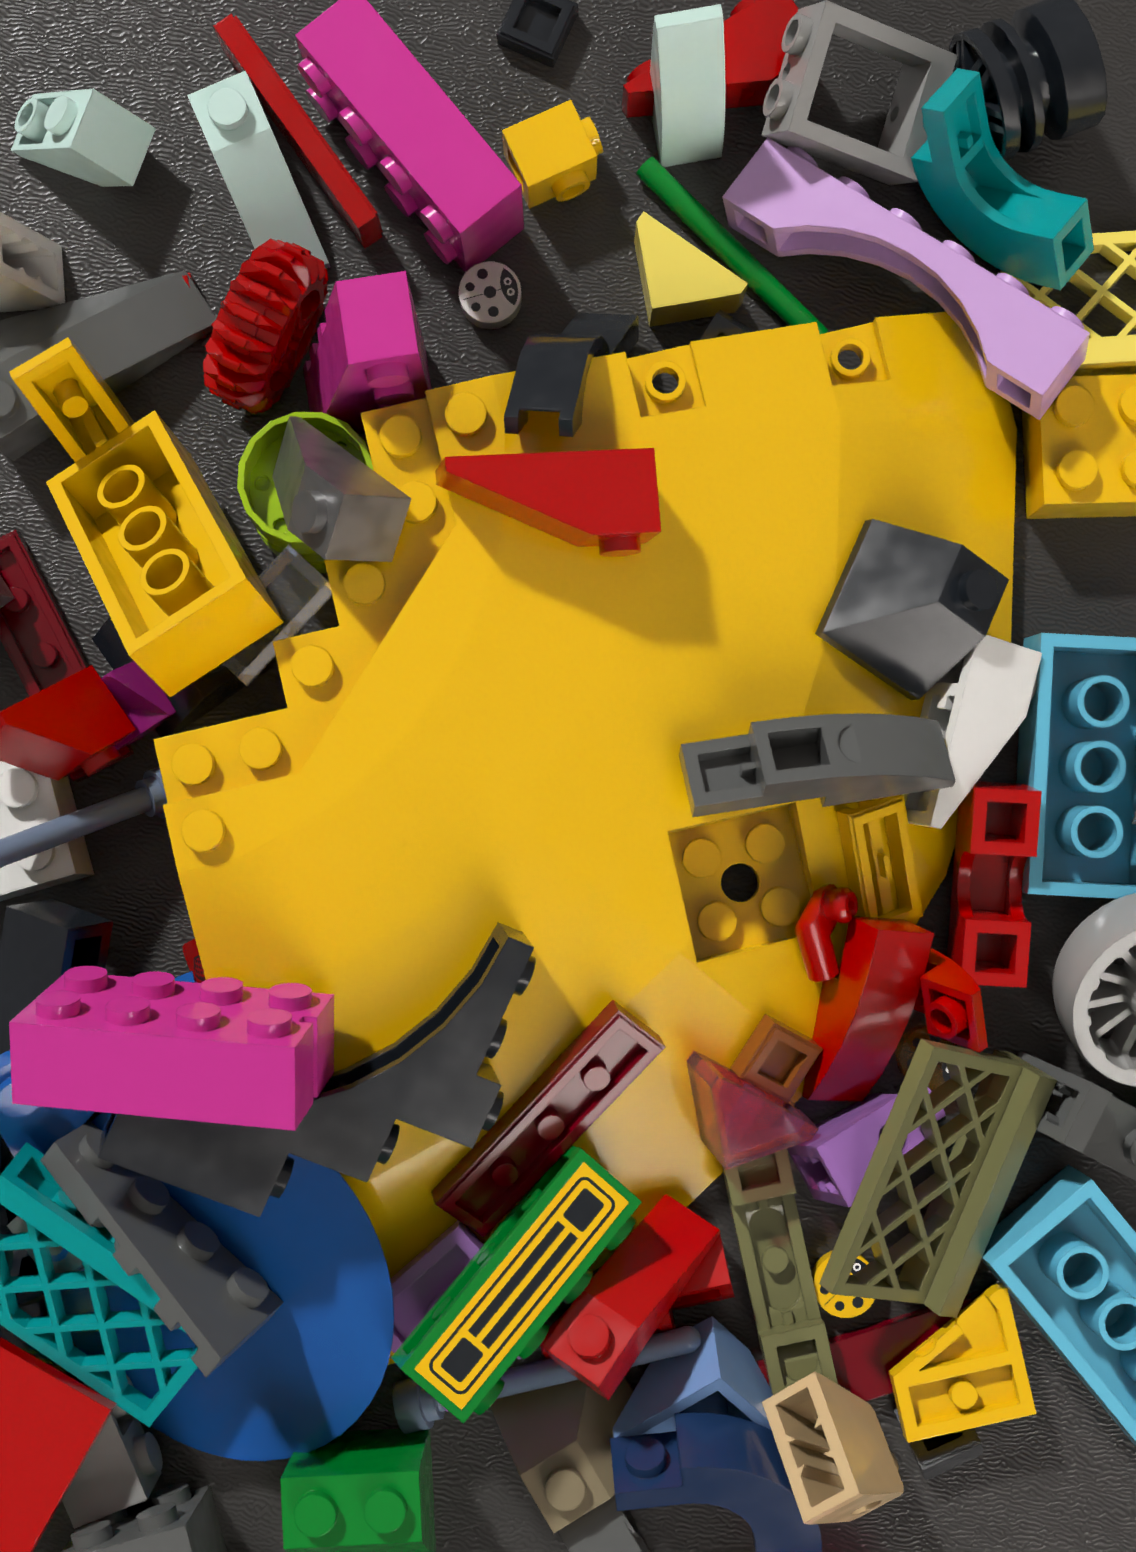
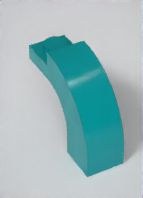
[911,68,1094,290]

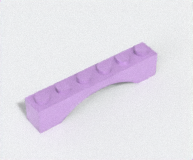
[722,137,1090,420]

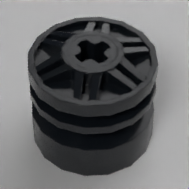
[949,0,1108,161]

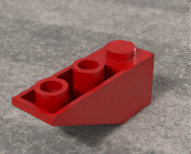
[622,0,798,118]

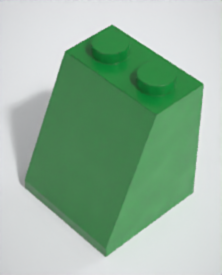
[280,1428,436,1552]

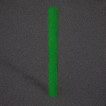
[636,156,829,334]

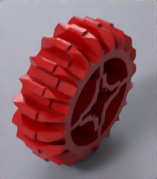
[203,238,328,414]

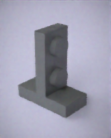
[1017,1050,1136,1181]

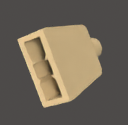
[762,1372,904,1525]

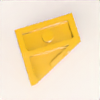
[889,1283,1036,1443]

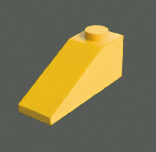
[9,337,135,462]

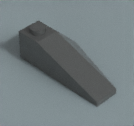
[0,270,217,461]

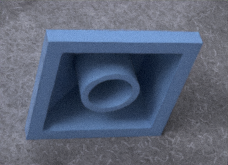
[613,1316,772,1438]

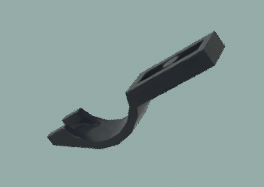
[504,313,639,437]

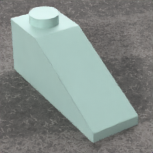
[187,70,330,268]

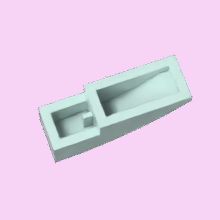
[650,4,726,167]

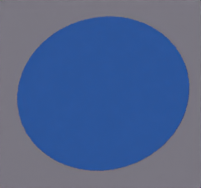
[60,1112,394,1461]

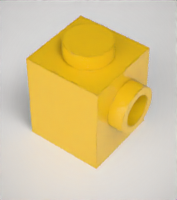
[502,100,603,209]

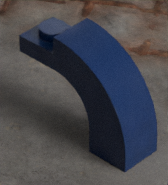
[610,1412,822,1552]

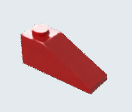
[435,448,661,557]
[543,1194,721,1401]

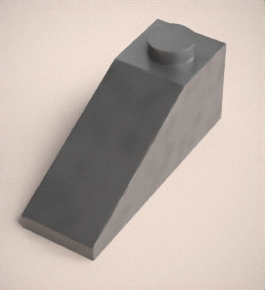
[272,416,411,562]

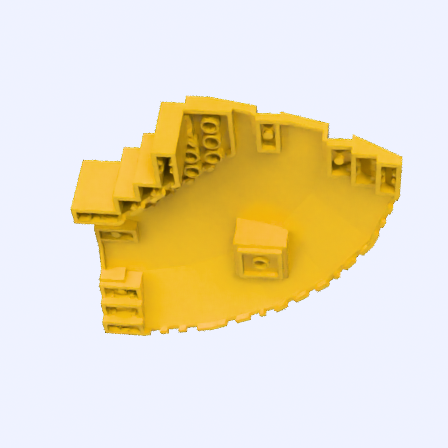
[153,312,1017,1365]

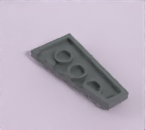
[40,1121,284,1378]

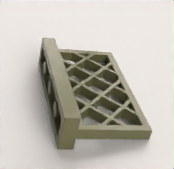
[819,1039,1057,1318]

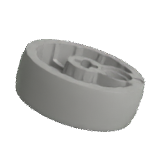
[1052,893,1136,1087]

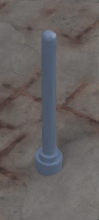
[0,767,168,868]
[392,1326,701,1434]

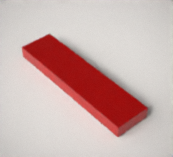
[213,14,383,249]

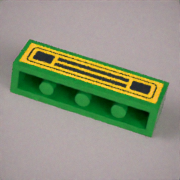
[391,1146,642,1424]

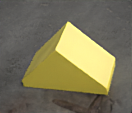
[634,211,748,327]

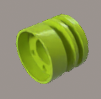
[237,412,374,573]

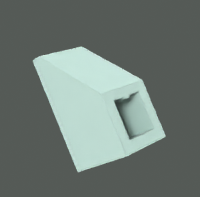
[10,88,156,187]

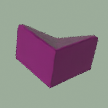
[101,661,176,750]

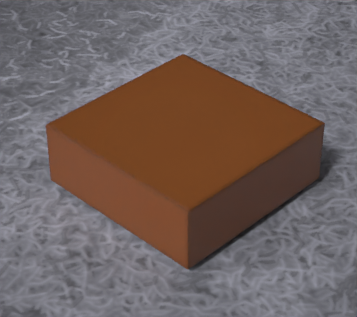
[730,1014,823,1103]

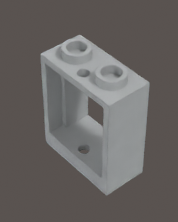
[761,0,958,185]

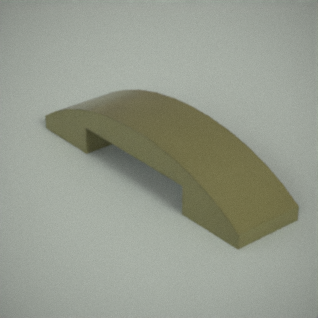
[718,1127,838,1396]

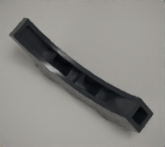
[98,922,536,1217]

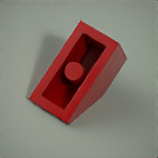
[0,665,136,781]

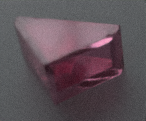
[686,1050,819,1170]

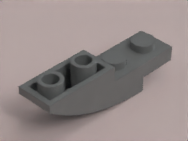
[679,713,956,817]

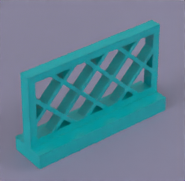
[0,1142,198,1427]

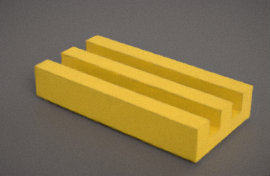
[836,795,923,922]

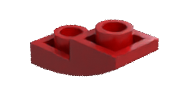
[913,948,988,1053]

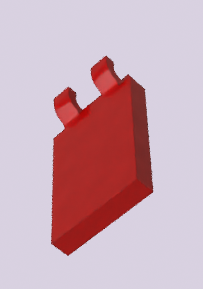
[0,1337,117,1552]

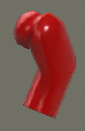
[795,884,858,982]

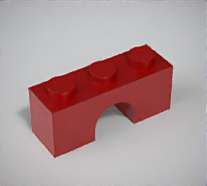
[947,781,1042,988]

